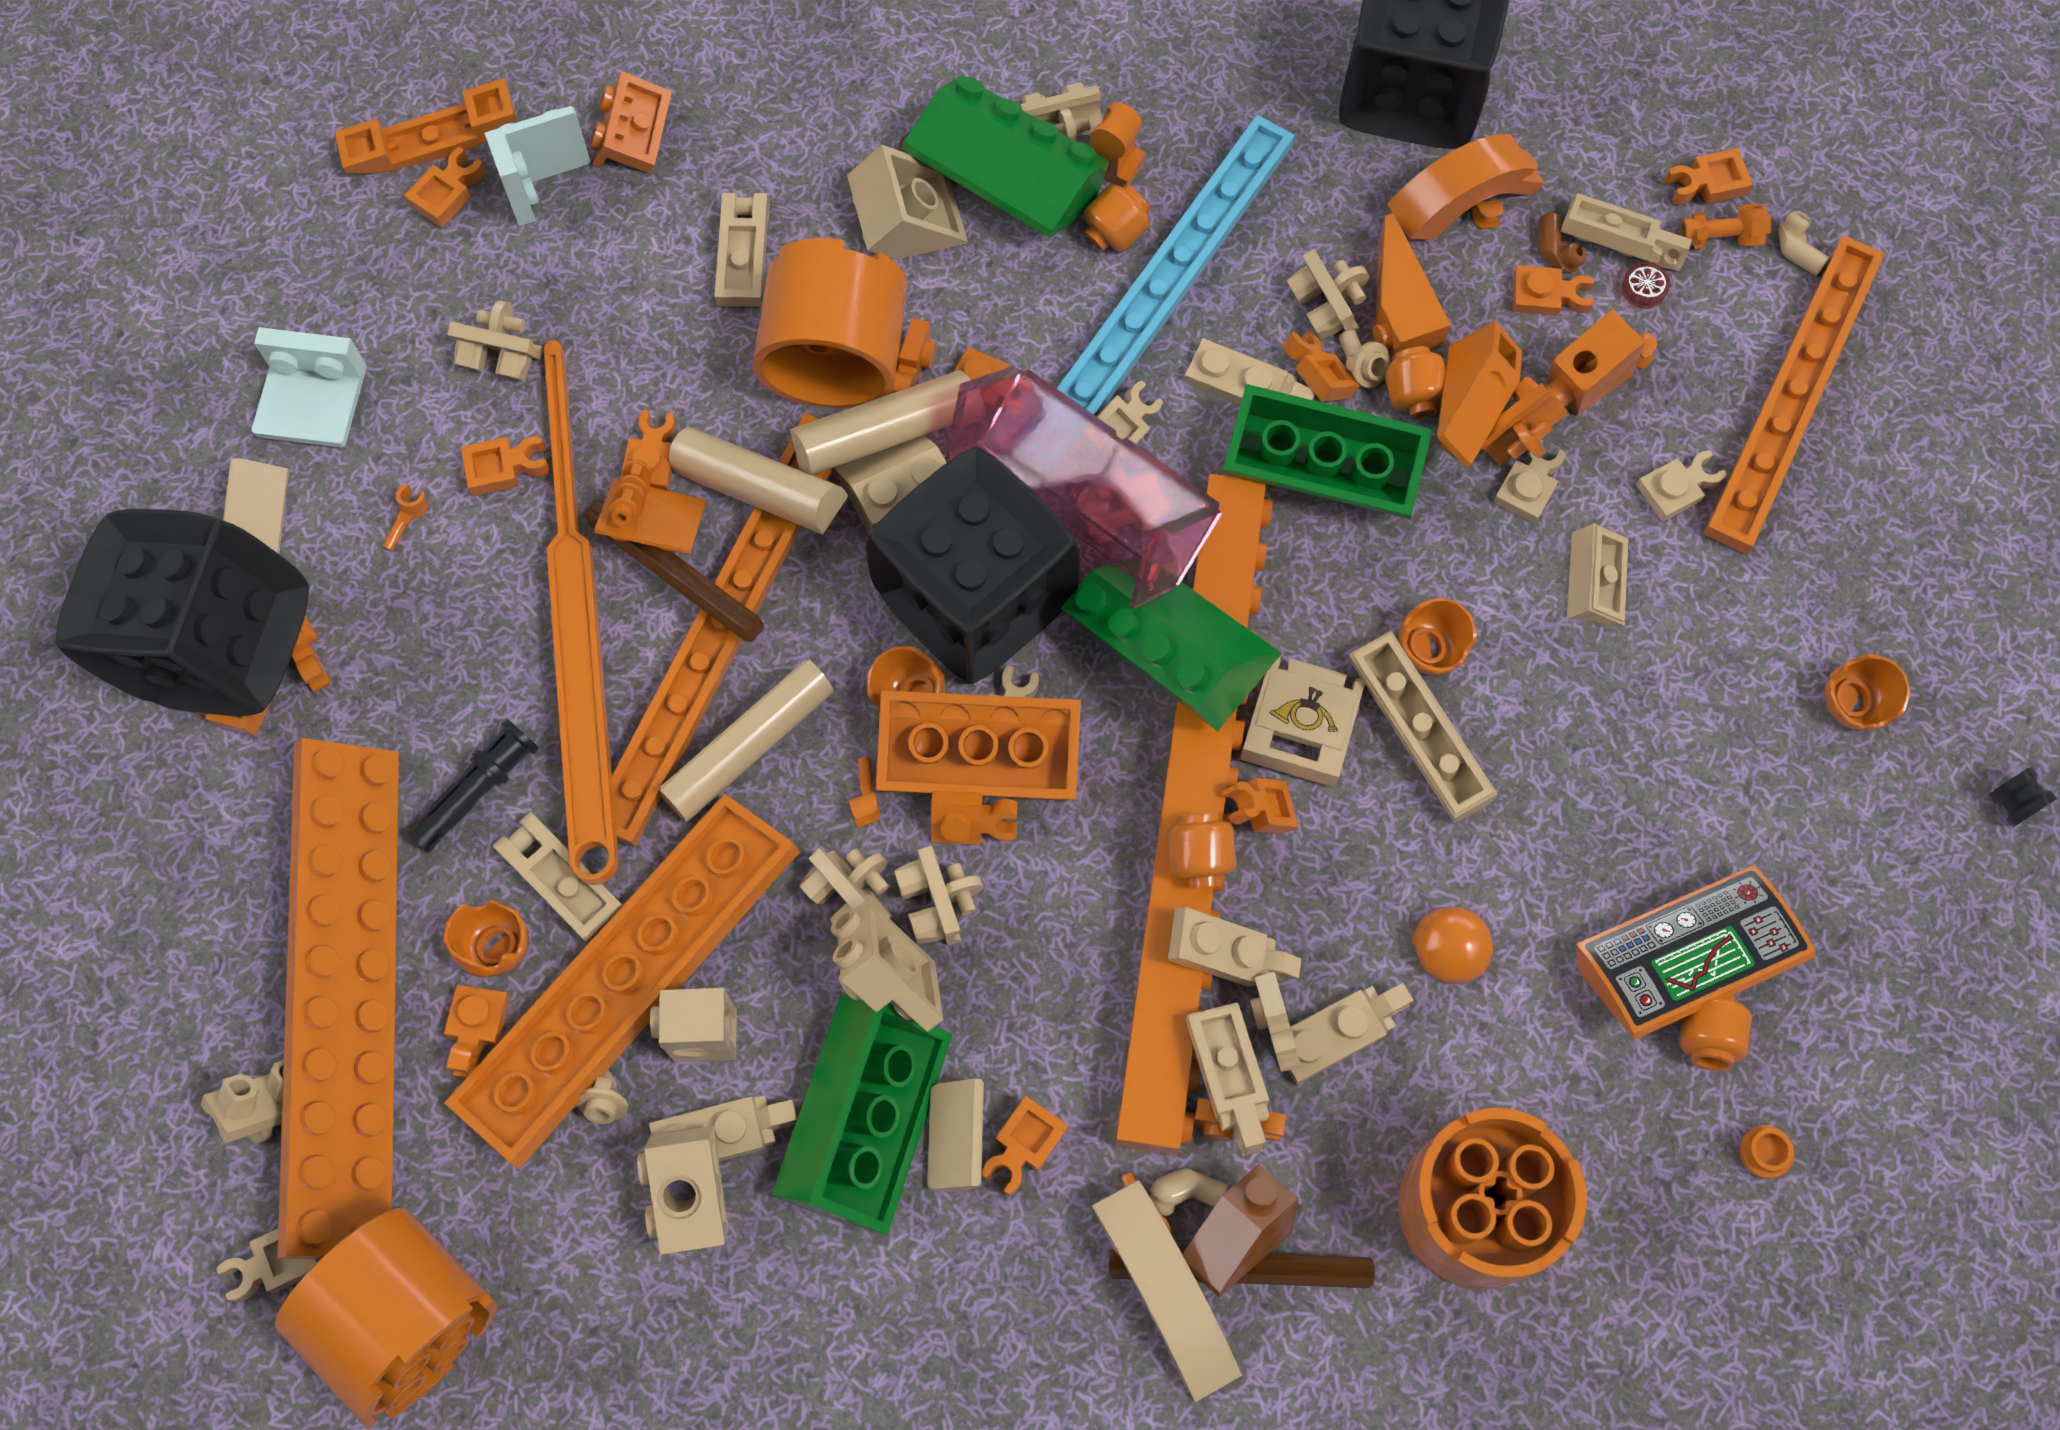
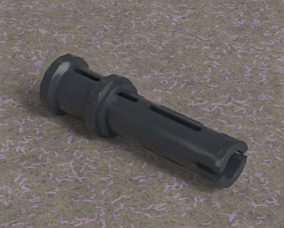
[405,718,539,853]

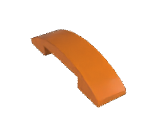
[335,78,517,174]

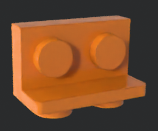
[589,71,672,174]

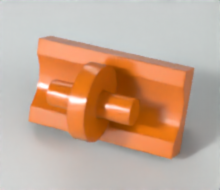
[1481,377,1569,466]

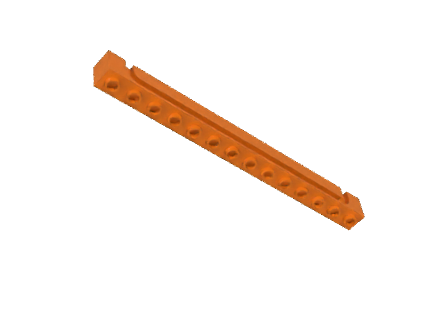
[1115,473,1273,1156]

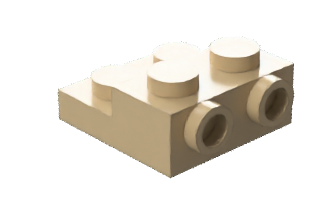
[831,898,943,1032]

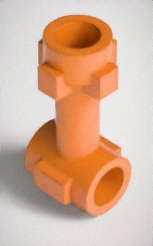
[1680,204,1771,249]

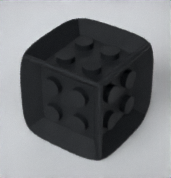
[1338,0,1509,149]
[866,447,1080,684]
[56,509,309,716]

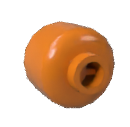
[1084,184,1151,252]
[1385,346,1446,420]
[1167,813,1237,888]
[1679,995,1752,1071]

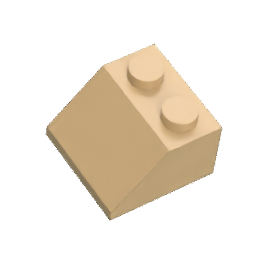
[847,144,968,259]
[834,435,946,535]

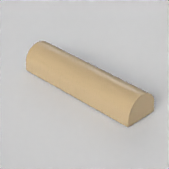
[790,370,980,475]
[669,427,848,535]
[1348,631,1498,823]
[660,659,834,823]

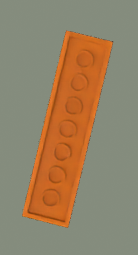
[444,793,800,1169]

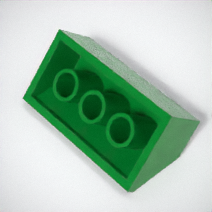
[902,75,1110,238]
[1223,384,1433,519]
[1061,554,1281,732]
[771,994,953,1235]

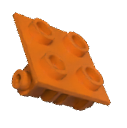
[594,459,706,554]

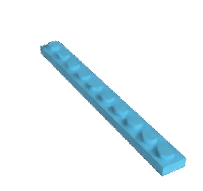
[1014,115,1295,479]

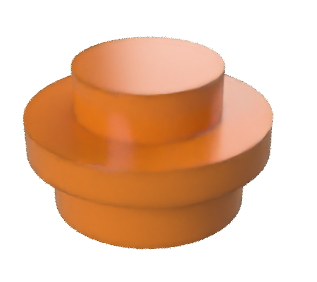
[1739,1125,1794,1179]

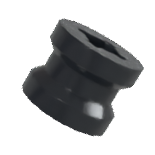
[1988,766,2058,827]

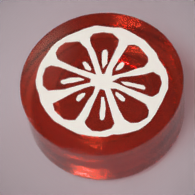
[1621,262,1670,309]

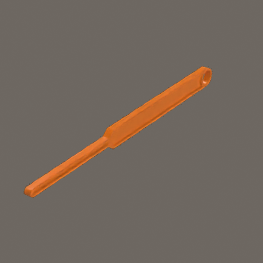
[544,340,619,885]

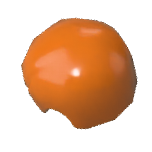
[1397,597,1477,677]
[867,646,946,710]
[1824,654,1911,732]
[443,900,529,978]
[1412,907,1493,984]

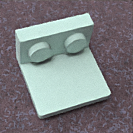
[485,106,591,226]
[252,327,367,448]

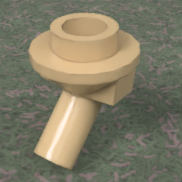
[1339,330,1390,388]
[576,1070,629,1124]

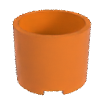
[752,238,908,409]
[1398,1108,1587,1289]
[275,1208,498,1429]

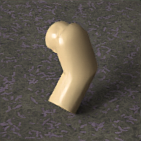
[1777,211,1830,276]
[1149,1168,1228,1216]

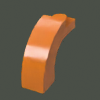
[1387,134,1545,240]

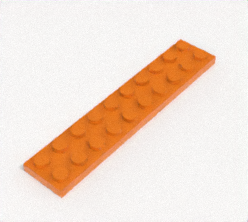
[277,738,399,1259]

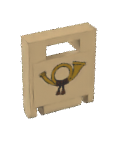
[1240,655,1365,788]

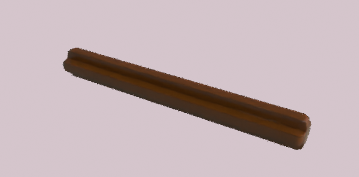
[584,500,764,642]
[1109,1249,1375,1288]

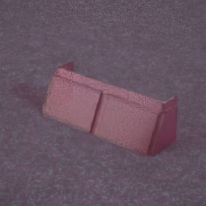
[945,366,1222,609]

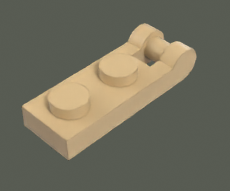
[714,192,770,307]
[492,812,623,943]

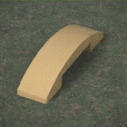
[1091,1180,1242,1402]

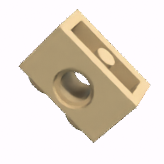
[650,988,737,1063]
[637,1126,729,1255]

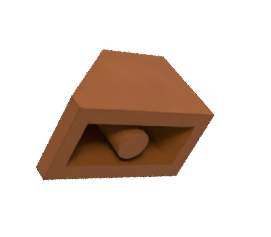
[1182,1164,1299,1298]

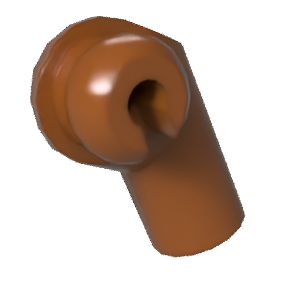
[1538,213,1586,273]

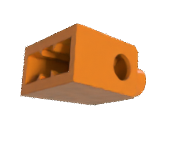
[1545,309,1645,416]

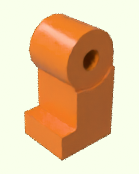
[1090,102,1146,187]

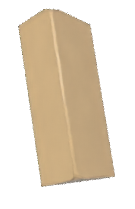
[223,458,289,554]
[1567,523,1628,626]
[927,1079,984,1192]

